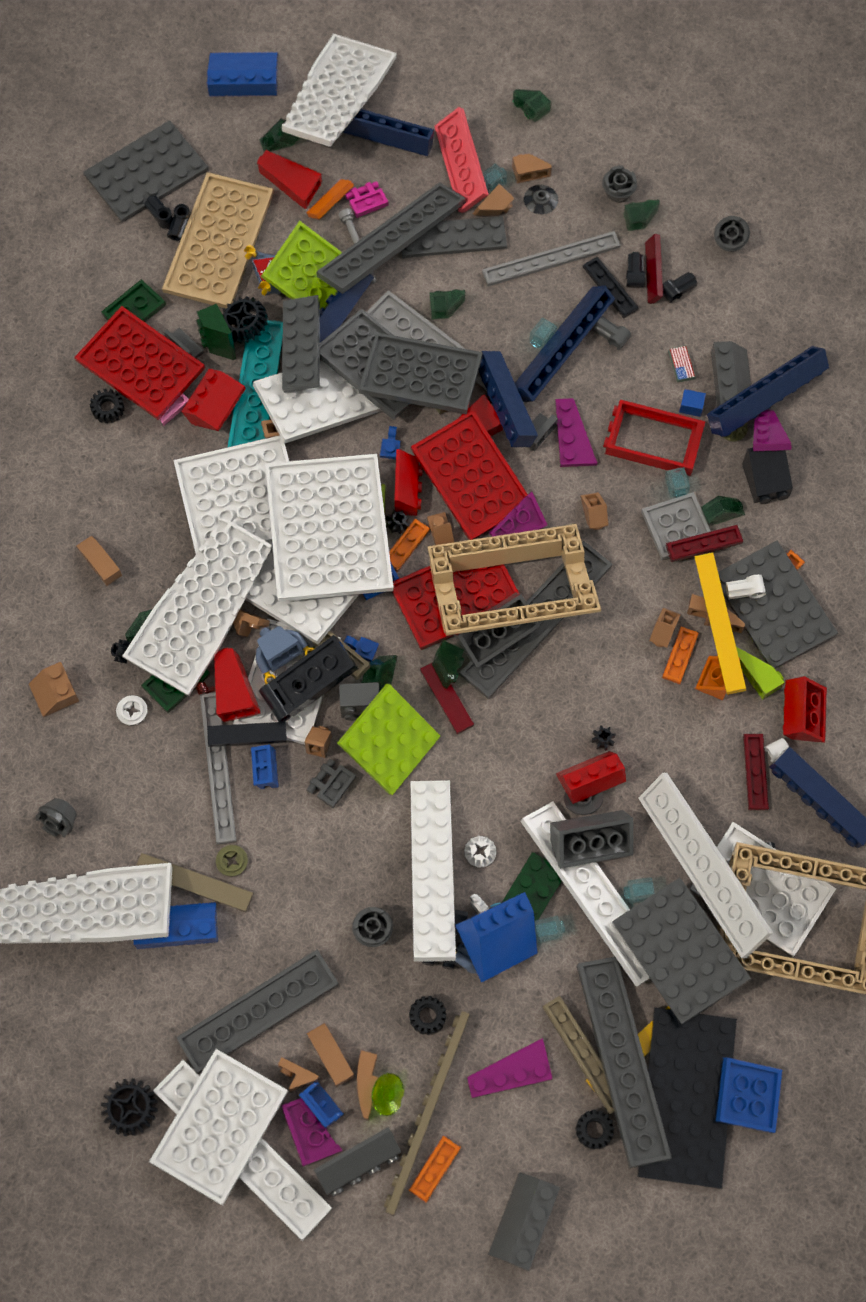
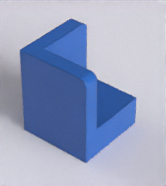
[679,389,706,417]

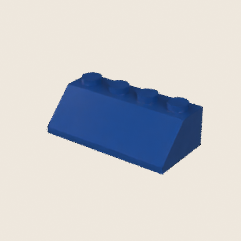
[134,902,218,949]

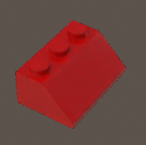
[181,369,246,431]
[395,449,422,516]
[783,676,827,743]
[556,751,626,804]

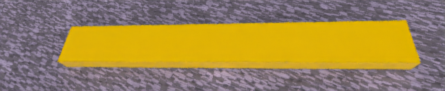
[695,553,746,695]

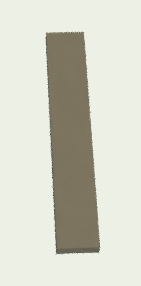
[136,853,253,912]
[542,996,614,1115]

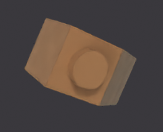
[512,154,552,183]
[473,184,514,216]
[580,492,609,530]
[649,608,681,648]
[305,726,332,758]

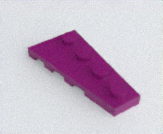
[555,398,597,467]
[753,409,792,451]
[467,1038,553,1098]

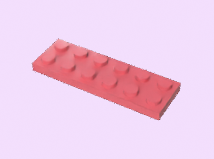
[434,107,489,213]

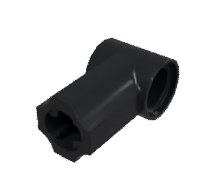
[144,195,173,229]
[167,204,190,242]
[626,252,645,287]
[662,272,697,303]

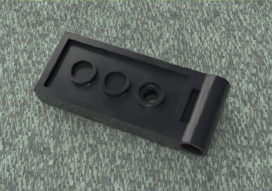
[259,635,359,723]

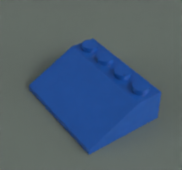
[207,52,278,96]
[456,892,537,982]

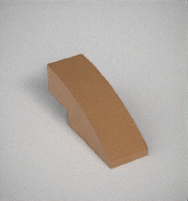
[76,536,122,586]
[687,594,745,633]
[307,1023,355,1087]
[357,1050,380,1121]

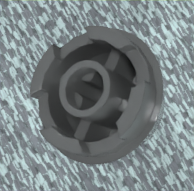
[602,166,637,202]
[714,216,750,251]
[36,798,77,837]
[352,907,393,947]

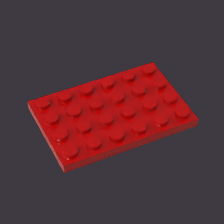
[74,306,205,420]
[410,410,528,540]
[391,564,519,650]

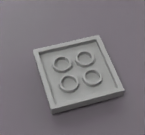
[641,492,711,560]

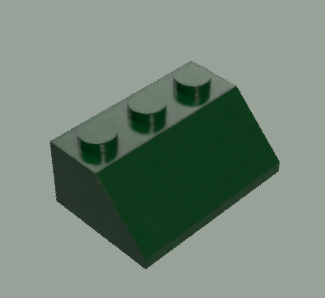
[195,303,236,360]

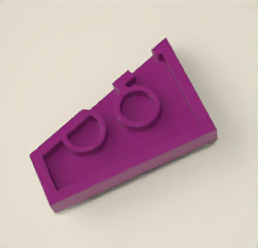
[489,492,547,537]
[281,1098,343,1167]

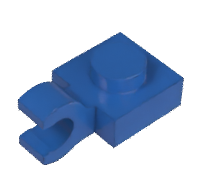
[380,426,401,459]
[344,635,379,662]

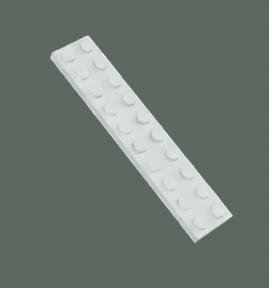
[638,773,773,958]
[411,781,456,962]
[520,802,650,987]
[153,1060,332,1241]

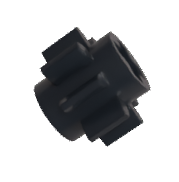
[386,510,409,534]
[111,639,131,664]
[591,725,616,751]

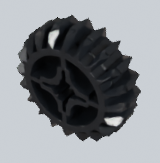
[222,296,268,344]
[101,1078,158,1137]

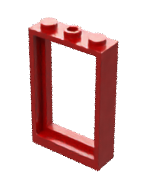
[603,399,706,476]

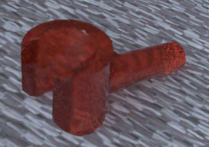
[196,682,216,695]

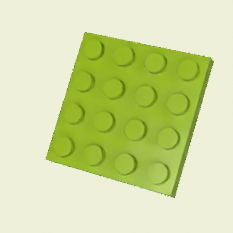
[261,221,342,308]
[337,684,440,795]

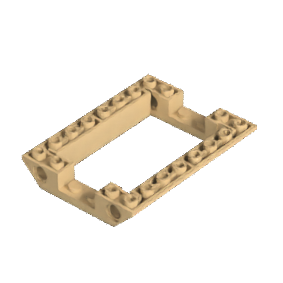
[428,524,601,635]
[717,842,866,994]

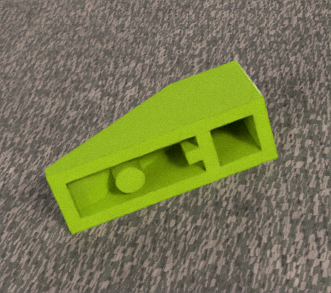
[736,647,785,700]

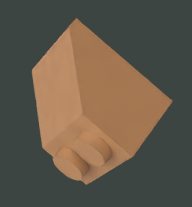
[29,662,79,717]

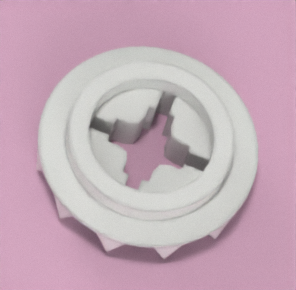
[116,695,148,726]
[465,835,496,867]
[470,894,489,914]

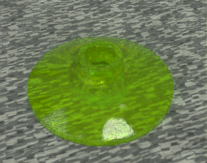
[372,1073,404,1116]

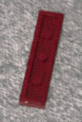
[645,234,663,304]
[665,525,743,562]
[420,660,474,734]
[743,734,769,811]

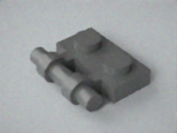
[306,758,356,808]

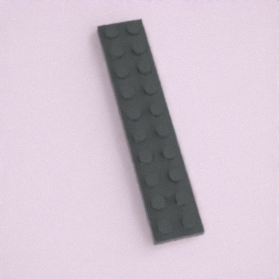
[317,182,465,294]
[459,541,612,699]
[577,957,671,1169]

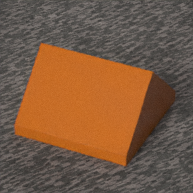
[695,656,740,700]

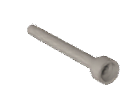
[338,208,376,284]

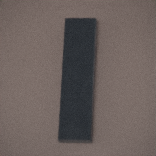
[583,256,639,318]
[207,722,287,747]

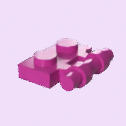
[345,181,388,218]

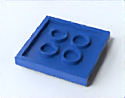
[716,1058,782,1133]

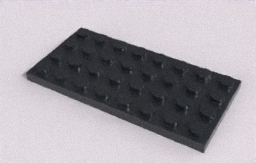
[637,1008,737,1189]

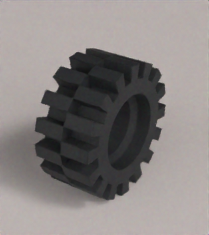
[90,388,125,424]
[409,996,446,1035]
[576,1110,615,1150]

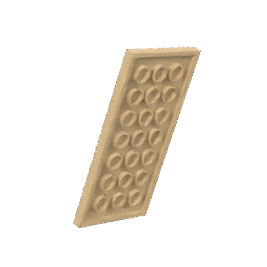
[162,172,274,308]

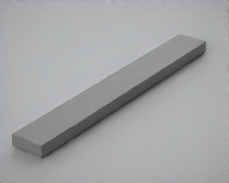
[482,231,621,286]
[200,692,237,845]

